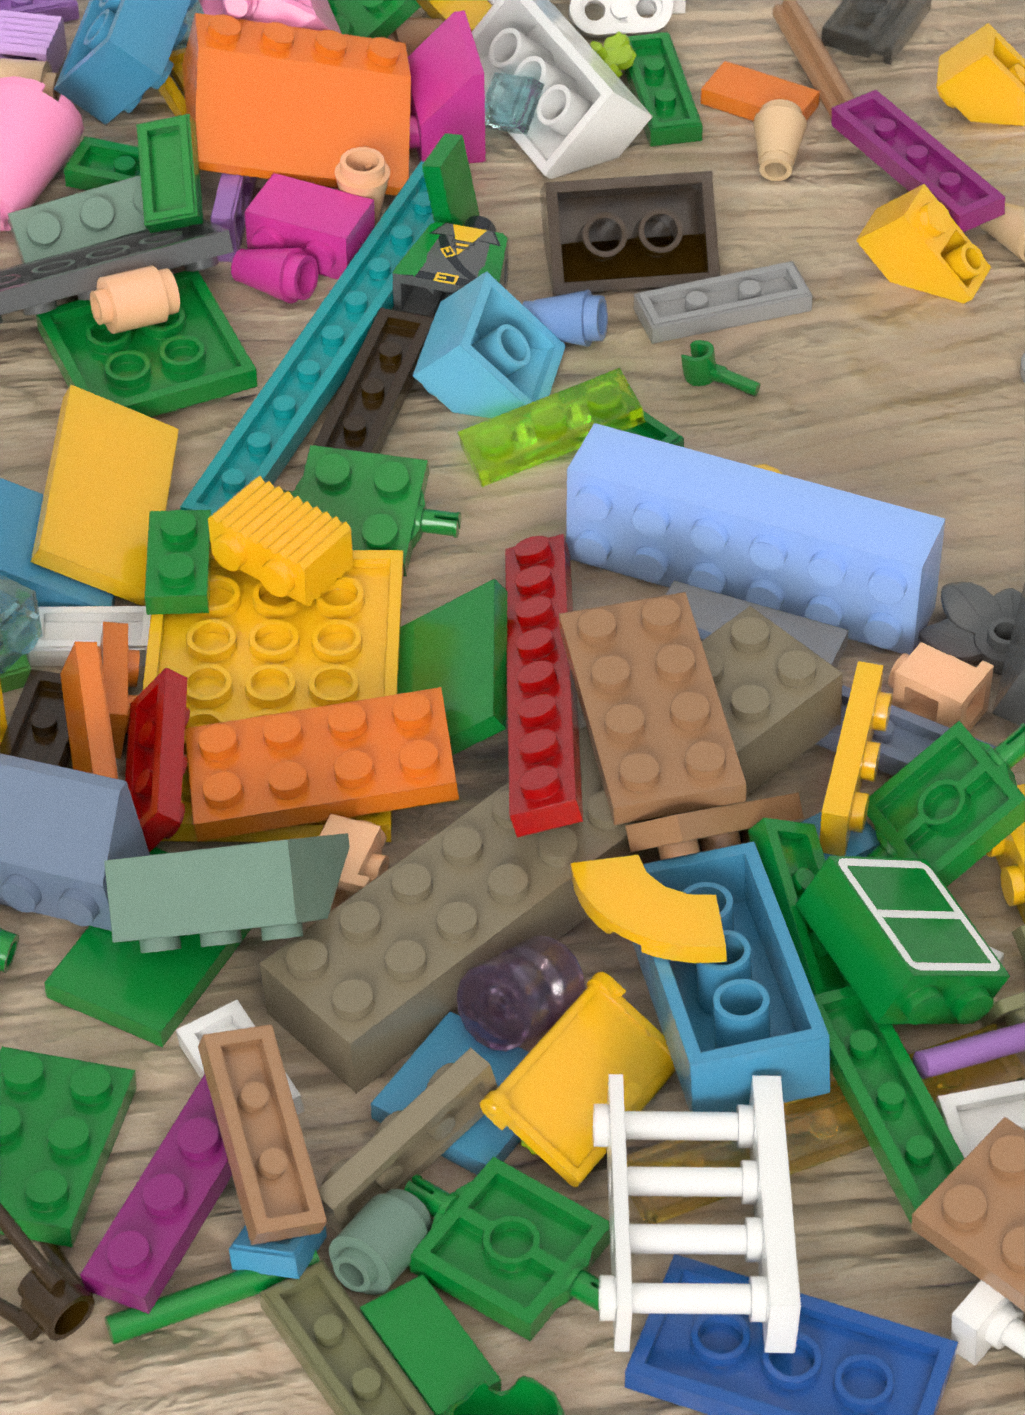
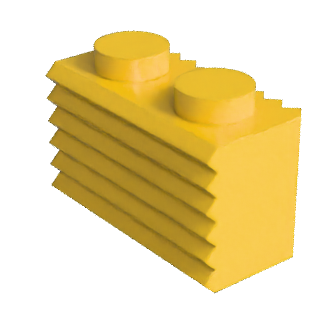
[208,476,353,607]

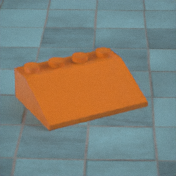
[182,13,411,196]

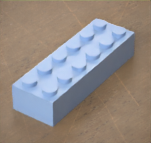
[566,423,946,655]

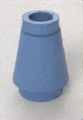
[522,290,608,347]

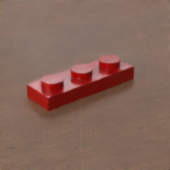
[125,667,190,852]

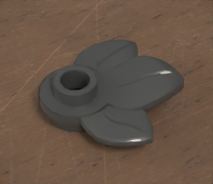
[918,582,1022,675]

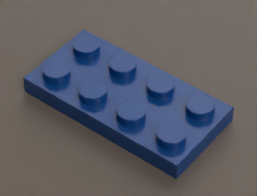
[624,1254,958,1415]

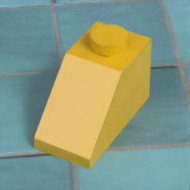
[936,23,1025,126]

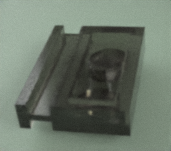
[821,0,932,65]

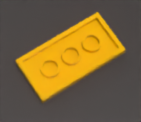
[31,385,179,606]

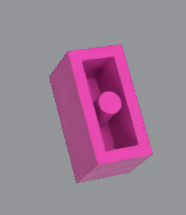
[244,173,375,280]

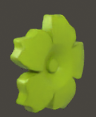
[590,31,636,78]

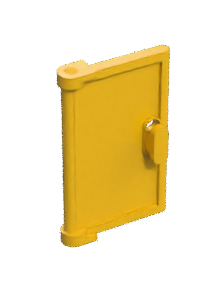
[480,972,676,1187]

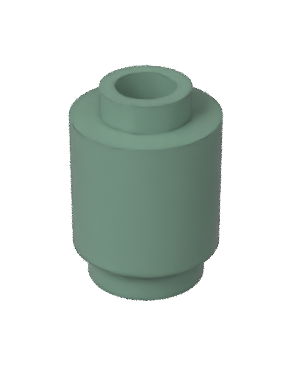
[329,1189,432,1295]

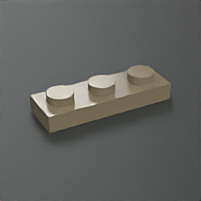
[318,1048,498,1234]

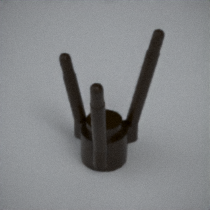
[0,1202,95,1341]

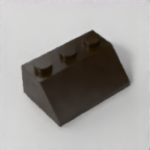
[540,171,720,296]

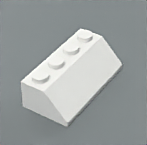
[472,0,653,179]

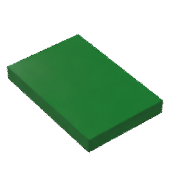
[397,578,508,756]
[44,847,252,1048]

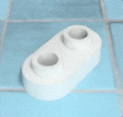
[569,0,673,38]

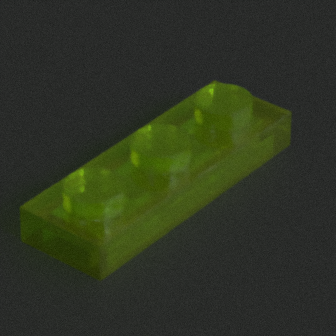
[457,368,645,487]

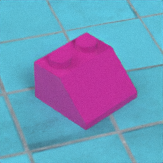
[408,10,486,164]

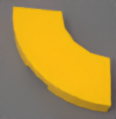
[570,855,727,963]

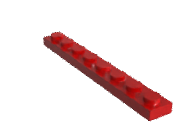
[505,534,583,838]

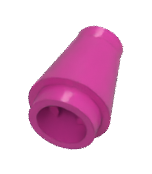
[231,248,318,304]

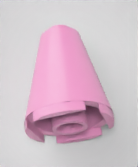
[0,76,84,231]

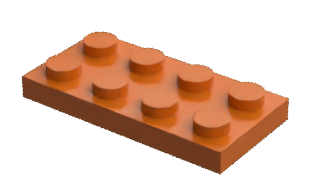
[185,687,459,842]

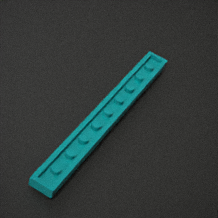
[180,161,434,515]

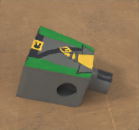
[392,216,509,318]

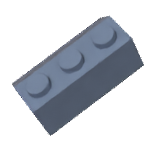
[0,753,150,931]

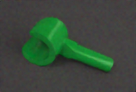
[681,340,761,397]

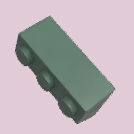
[104,833,350,953]

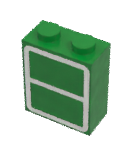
[795,855,1010,1025]

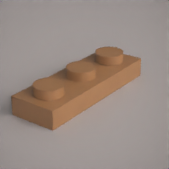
[625,792,804,860]
[198,1024,327,1245]

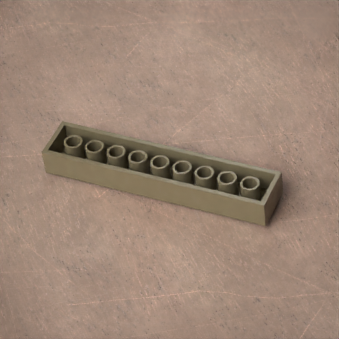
[259,606,843,1093]

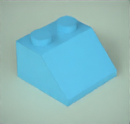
[412,271,566,425]

